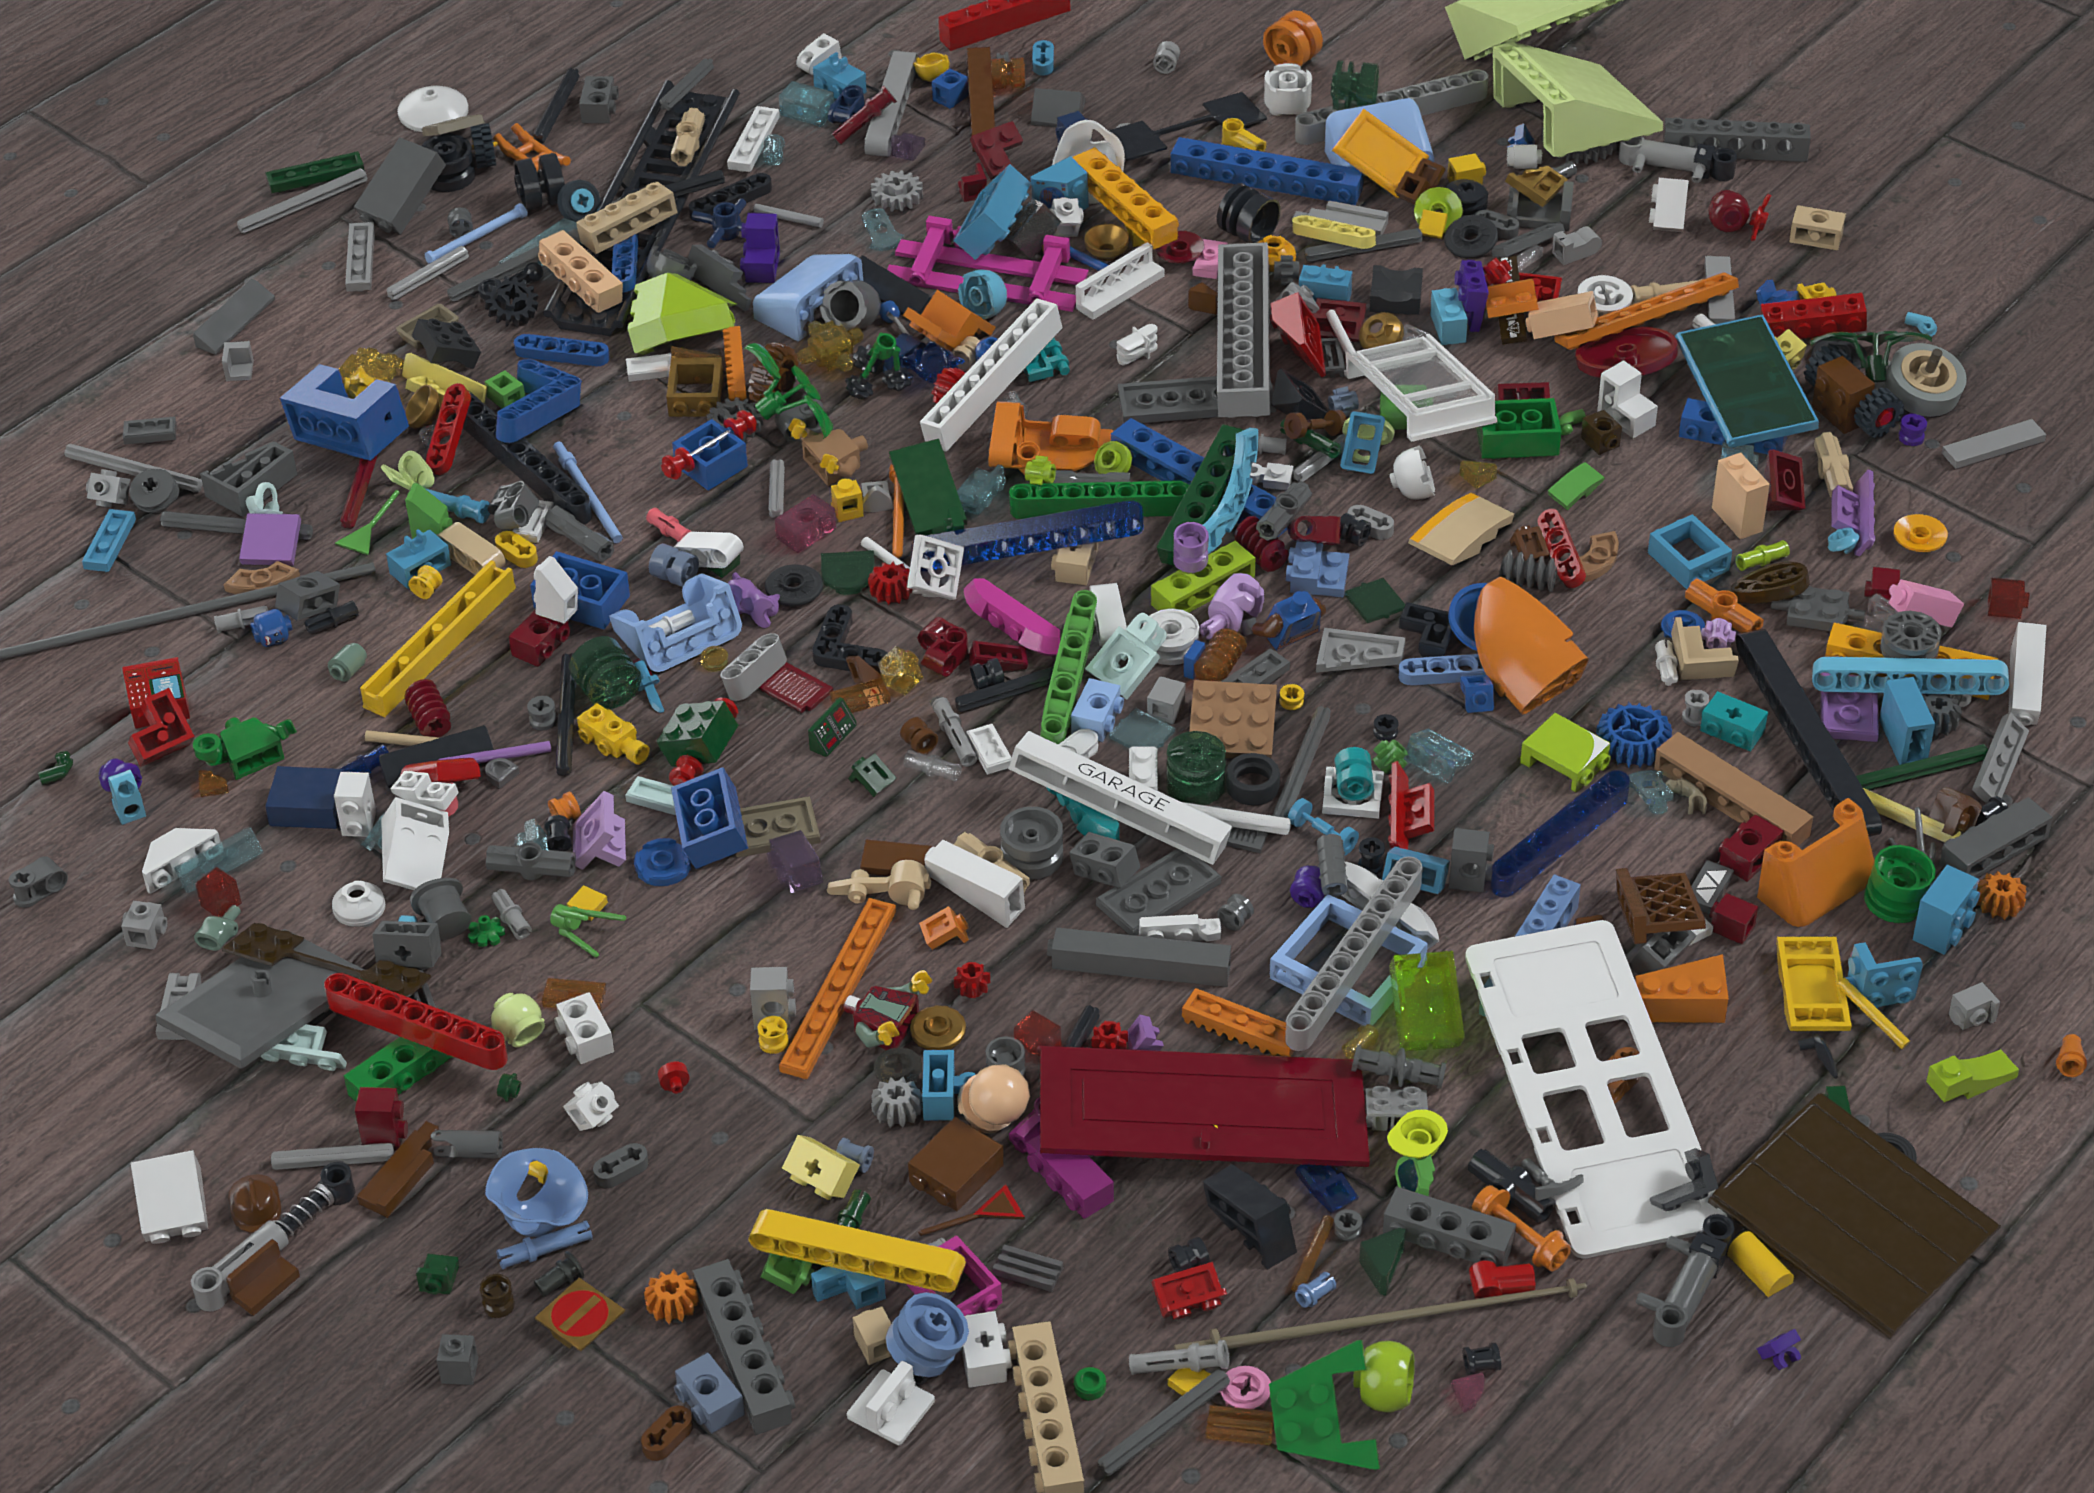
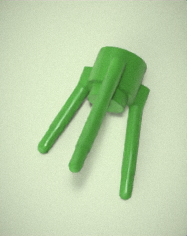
[550,904,626,958]

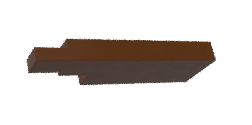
[860,839,936,881]
[357,1121,439,1218]

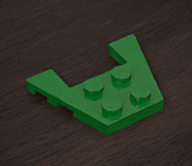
[1269,1340,1380,1470]

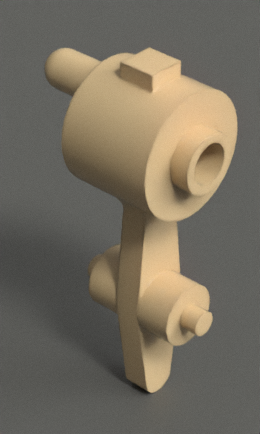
[827,860,931,910]

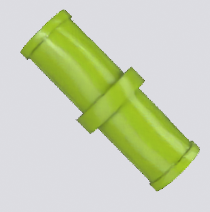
[1735,540,1790,571]

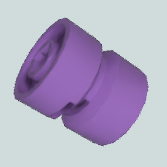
[1173,522,1209,573]

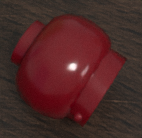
[1708,190,1750,232]

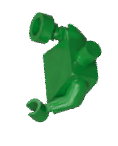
[193,717,297,780]

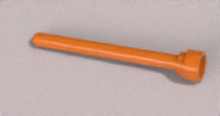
[889,464,904,559]

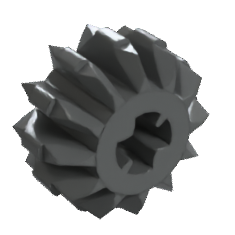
[1923,694,1962,737]

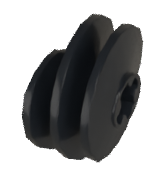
[1446,179,1488,216]

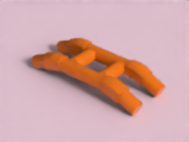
[493,123,571,170]

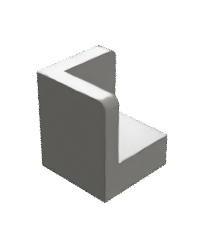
[222,341,254,381]
[1147,677,1185,724]

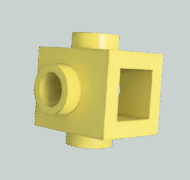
[1765,329,1807,371]

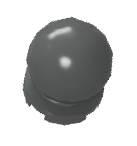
[820,280,881,331]

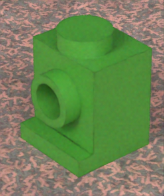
[485,370,525,409]

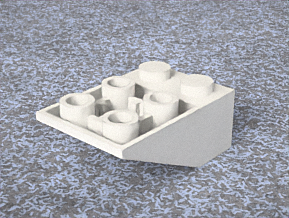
[381,797,449,890]

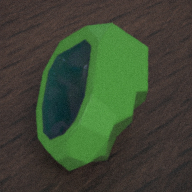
[1395,1155,1435,1196]

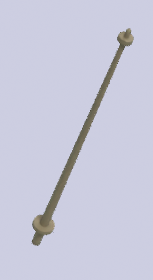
[1174,1278,1587,1356]

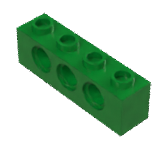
[344,1037,453,1102]

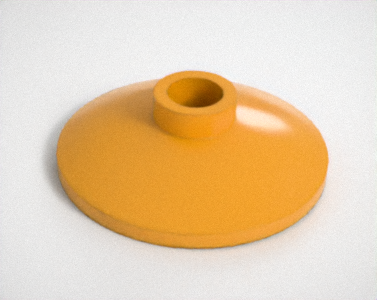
[1893,514,1948,552]

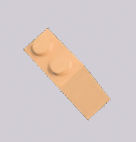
[1526,291,1598,339]
[1712,453,1770,539]

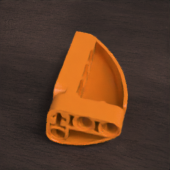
[1474,577,1589,715]

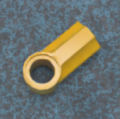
[1221,118,1266,152]

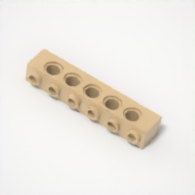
[1007,1321,1084,1493]

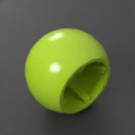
[1353,1341,1415,1412]

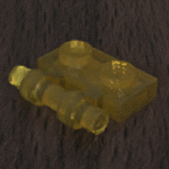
[339,347,405,382]

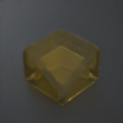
[1459,461,1497,489]

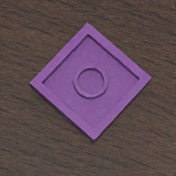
[239,513,301,566]

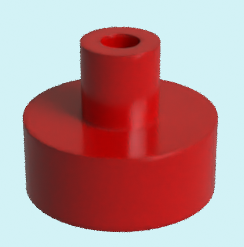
[657,1061,690,1094]

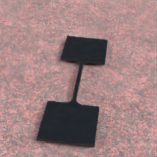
[1108,92,1267,161]

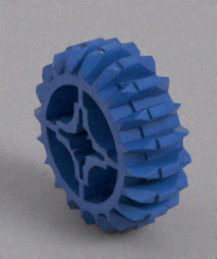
[1596,701,1672,768]

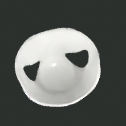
[1052,120,1124,204]

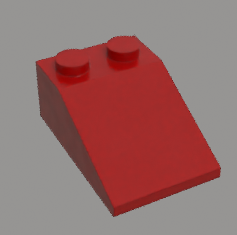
[1269,292,1326,377]

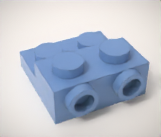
[1286,541,1349,597]

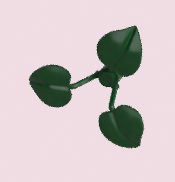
[1811,331,1932,383]

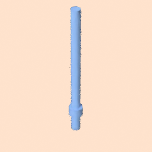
[553,442,623,543]

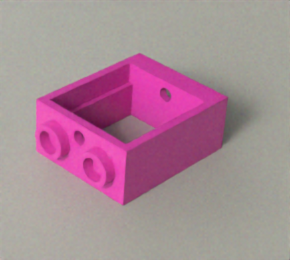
[907,1235,1002,1316]

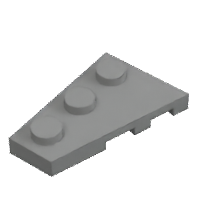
[1316,628,1405,673]

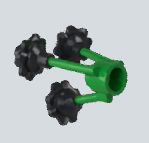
[845,333,913,399]

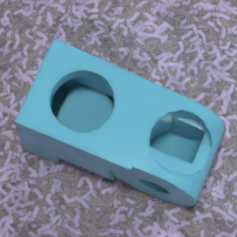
[108,770,146,825]

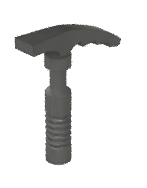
[1521,1158,1584,1201]

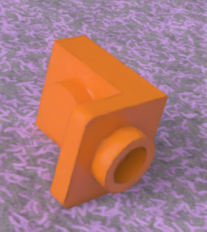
[919,906,969,950]

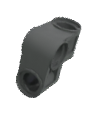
[488,481,540,531]

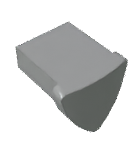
[861,480,894,512]

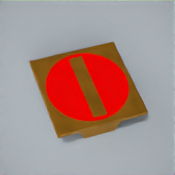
[535,1278,625,1352]

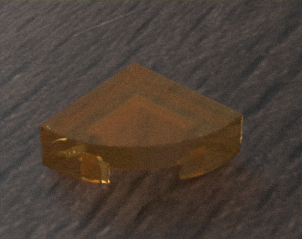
[199,770,229,797]

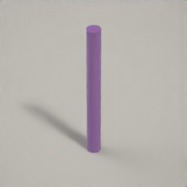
[438,741,551,764]

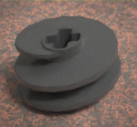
[129,469,179,513]

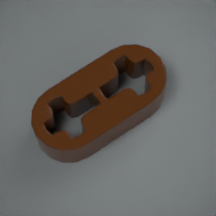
[641,1405,693,1461]

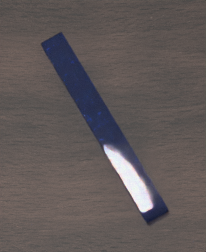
[911,501,1144,572]

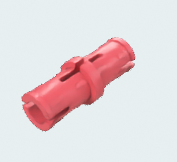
[646,508,691,542]

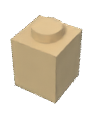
[853,1307,891,1365]

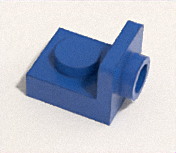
[1756,280,1801,306]
[1460,675,1494,713]

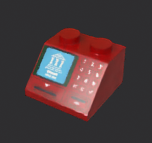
[122,657,190,729]

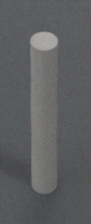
[753,204,824,228]

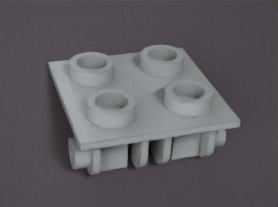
[1366,1086,1428,1131]

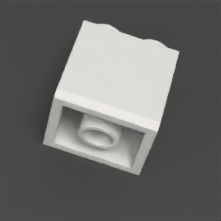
[131,1150,208,1244]

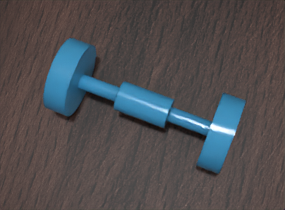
[1288,798,1359,856]

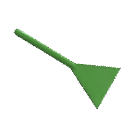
[335,490,400,555]

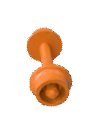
[1472,1185,1571,1271]

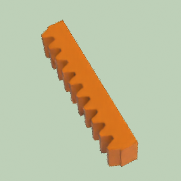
[723,326,747,402]
[1182,988,1295,1056]

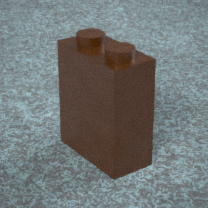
[908,1117,1004,1211]

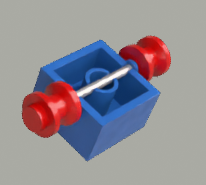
[661,410,757,491]

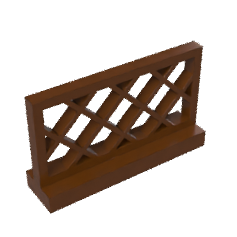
[1616,868,1706,944]

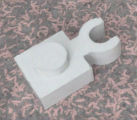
[1249,463,1293,490]

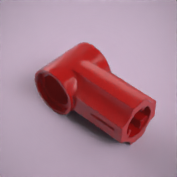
[1469,1261,1536,1299]

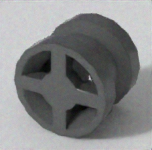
[447,207,473,238]
[527,696,557,731]
[1217,894,1254,931]

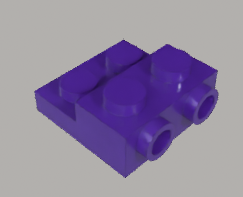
[1454,260,1489,332]

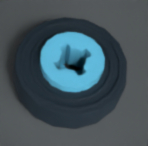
[557,179,601,223]

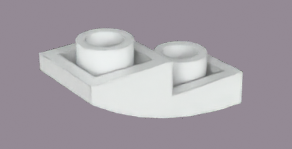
[391,771,459,810]

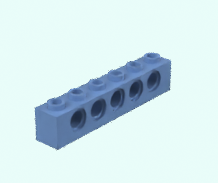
[1479,874,1581,1017]

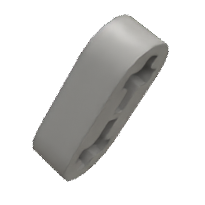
[1348,505,1394,540]

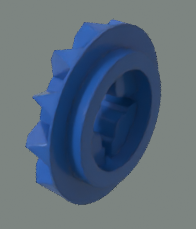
[1661,610,1705,642]

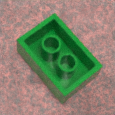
[1476,398,1561,459]

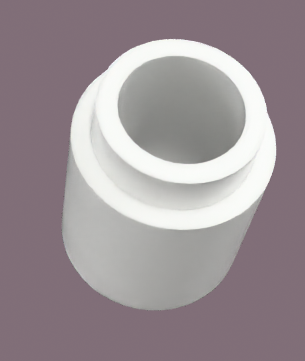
[1507,145,1542,169]

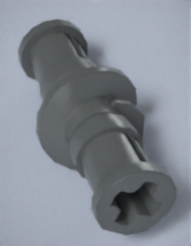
[1351,1045,1446,1089]

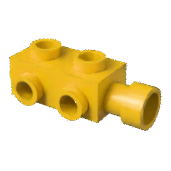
[577,703,650,765]

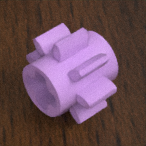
[1701,618,1736,649]

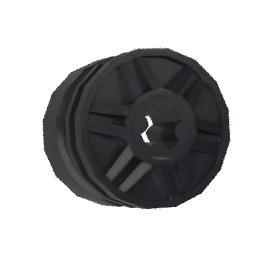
[1217,183,1281,243]

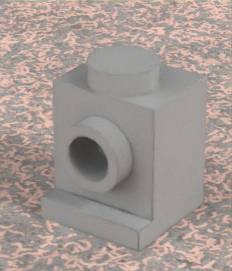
[1949,982,2000,1030]

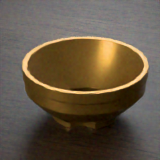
[1085,224,1129,261]
[1359,312,1404,350]
[405,384,441,429]

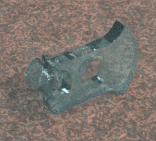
[861,208,904,251]
[1623,770,1673,814]

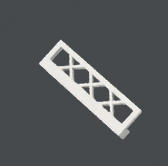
[1076,242,1164,320]

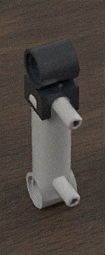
[1619,136,1737,183]

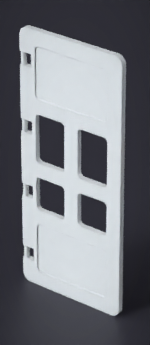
[1465,920,1727,1259]

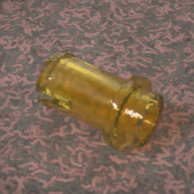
[1342,1024,1379,1059]

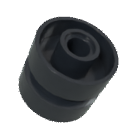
[514,152,565,211]

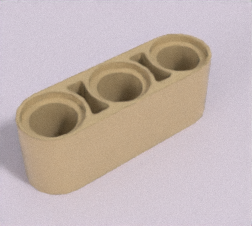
[437,522,506,575]

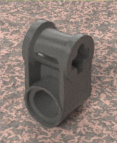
[774,399,824,442]
[9,856,68,908]

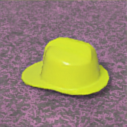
[1387,1110,1448,1158]

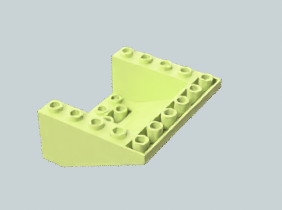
[1445,0,1622,60]
[1493,42,1663,157]

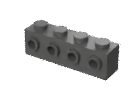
[1939,797,2053,878]

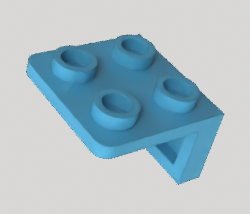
[1845,942,1923,1010]

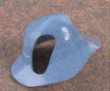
[485,1148,588,1237]

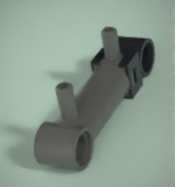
[1636,1214,1734,1347]

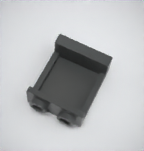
[1507,181,1574,231]

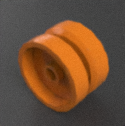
[1263,10,1323,66]

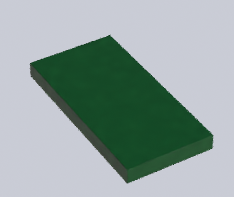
[889,438,967,536]

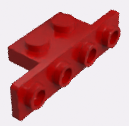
[1388,761,1434,850]

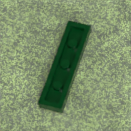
[265,151,365,193]

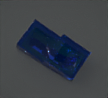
[1295,1164,1359,1213]

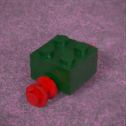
[657,698,739,786]

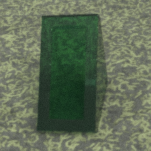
[1359,1227,1406,1296]

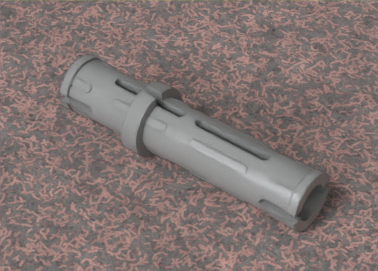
[932,697,978,767]

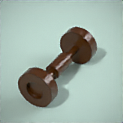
[1284,410,1347,439]

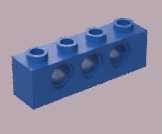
[1679,398,1790,454]

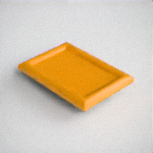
[1332,108,1429,198]

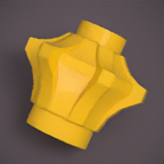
[343,367,375,399]

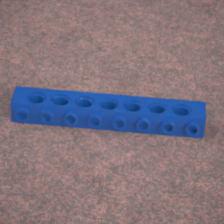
[1171,137,1364,206]
[1111,418,1288,537]

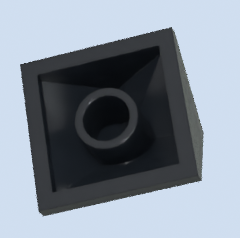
[1271,368,1329,421]

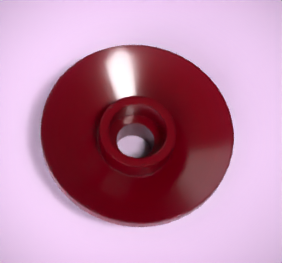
[1155,231,1204,263]

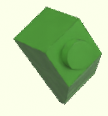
[405,483,452,539]

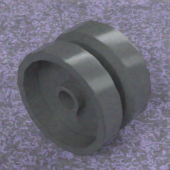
[1000,807,1063,879]

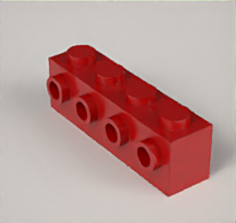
[1761,293,1867,339]

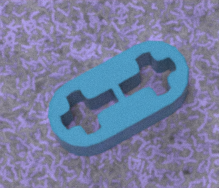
[1032,40,1054,76]

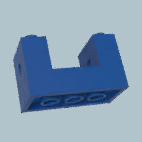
[280,364,409,461]

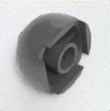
[646,246,697,280]

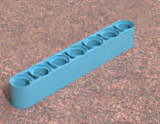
[1812,657,2009,695]

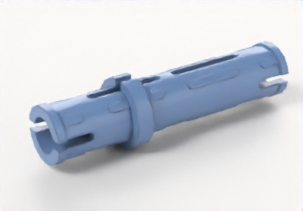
[496,1220,592,1269]

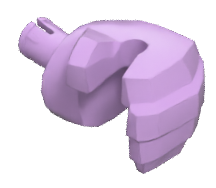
[1199,573,1264,640]

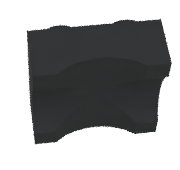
[1370,265,1423,315]
[411,318,481,368]

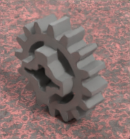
[871,171,923,211]

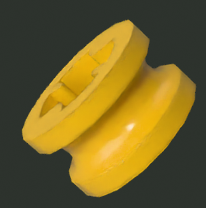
[1279,684,1305,710]

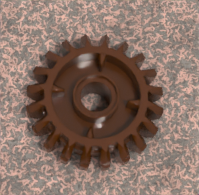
[748,342,798,403]

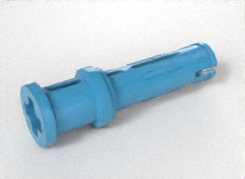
[425,488,490,524]

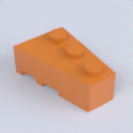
[1635,954,1729,1023]

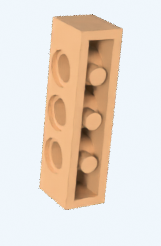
[538,230,623,313]

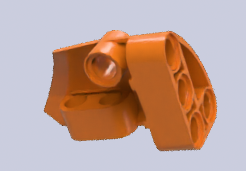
[989,401,1113,474]

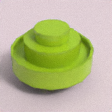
[1094,441,1132,474]

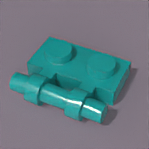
[1023,337,1070,382]

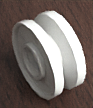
[1143,609,1200,665]

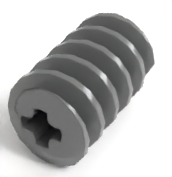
[1499,550,1557,592]

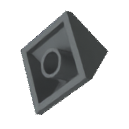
[1031,88,1086,127]

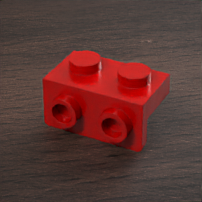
[1151,1262,1227,1320]

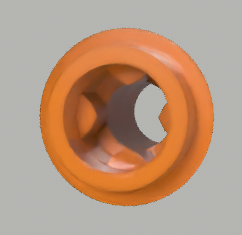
[2056,1034,2087,1077]

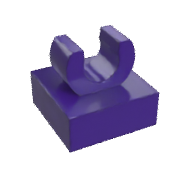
[1756,1329,1801,1370]

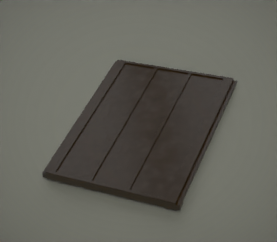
[1708,1093,2001,1339]

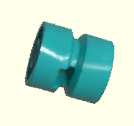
[1335,747,1374,801]

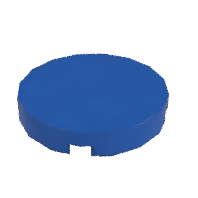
[634,838,692,886]

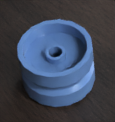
[886,1292,969,1377]

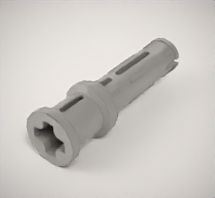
[1129,1340,1229,1375]

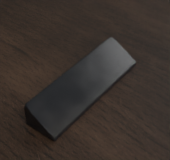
[859,255,931,315]
[378,725,494,788]

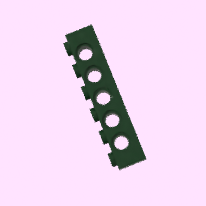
[1156,424,1244,567]

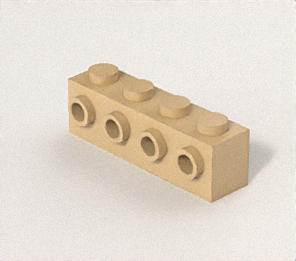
[576,182,678,254]

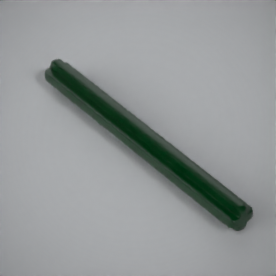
[1856,744,1989,790]

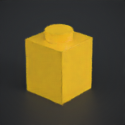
[1447,153,1486,185]

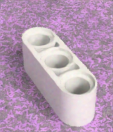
[674,532,744,568]
[1090,583,1127,646]

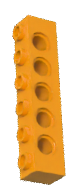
[1072,147,1179,250]
[1825,623,1998,700]

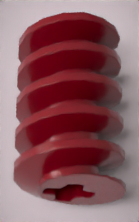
[1234,516,1289,572]
[404,679,451,738]

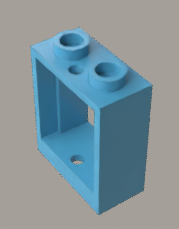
[1648,514,1732,589]

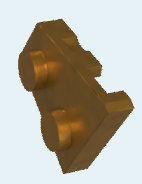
[1505,166,1568,207]

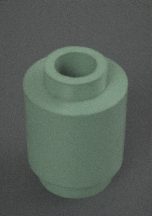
[328,643,367,682]

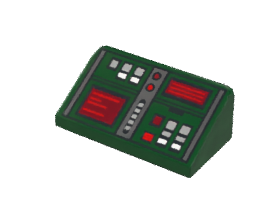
[808,697,857,757]

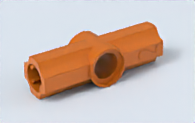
[1685,578,1764,633]

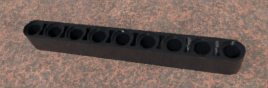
[452,390,592,525]

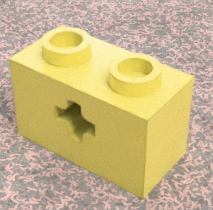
[782,1135,860,1200]

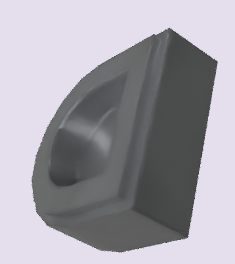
[485,758,520,789]

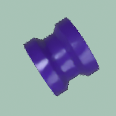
[1898,414,1927,446]

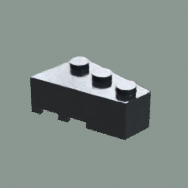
[1202,1164,1297,1270]

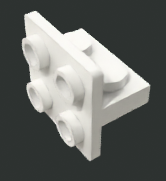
[847,1361,935,1445]

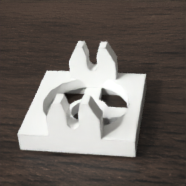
[907,535,964,600]
[1322,767,1384,819]

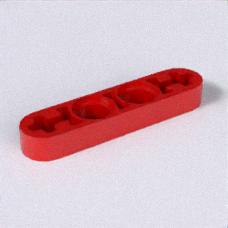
[426,383,471,475]
[1537,509,1586,588]

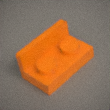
[1486,279,1539,318]

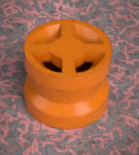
[548,791,581,819]

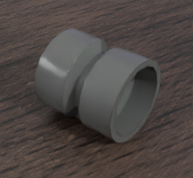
[985,1036,1026,1080]

